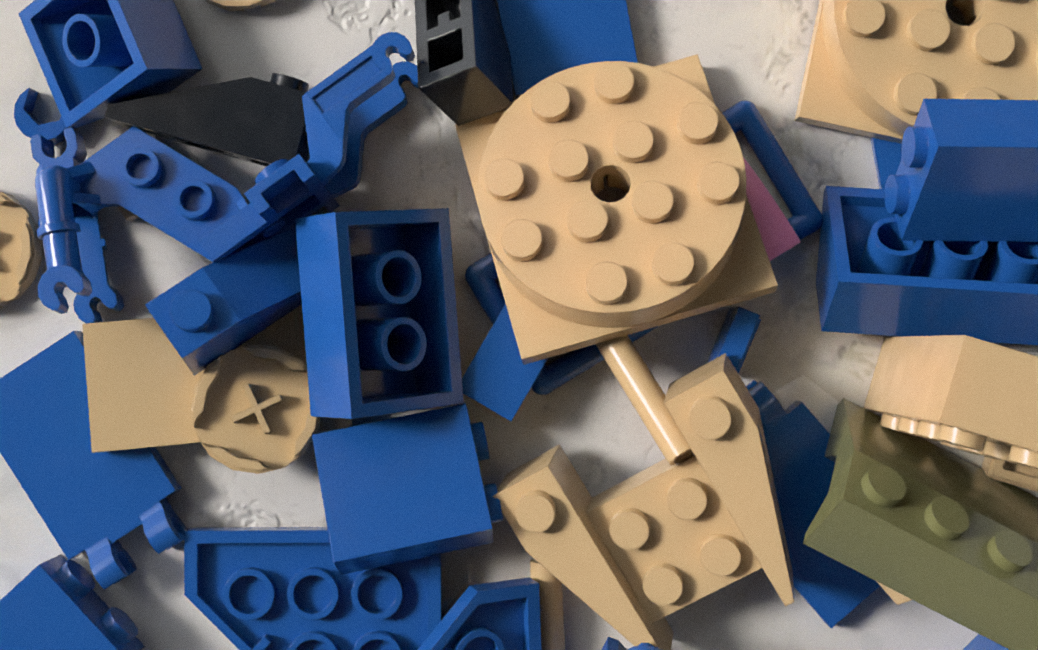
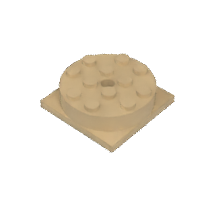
[794,0,1038,144]
[455,54,778,365]

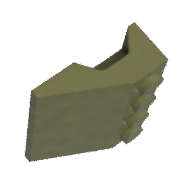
[803,398,1038,650]

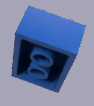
[295,208,464,419]

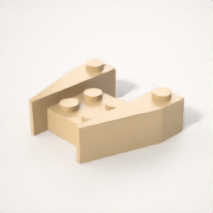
[492,353,794,650]

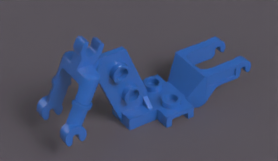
[30,32,419,324]

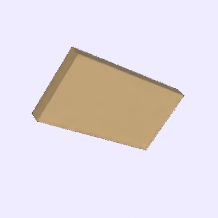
[82,305,353,453]

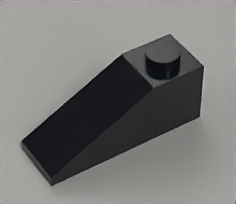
[415,0,514,126]
[104,73,309,167]

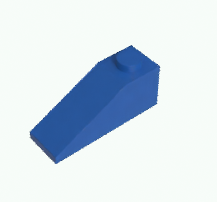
[145,226,302,376]

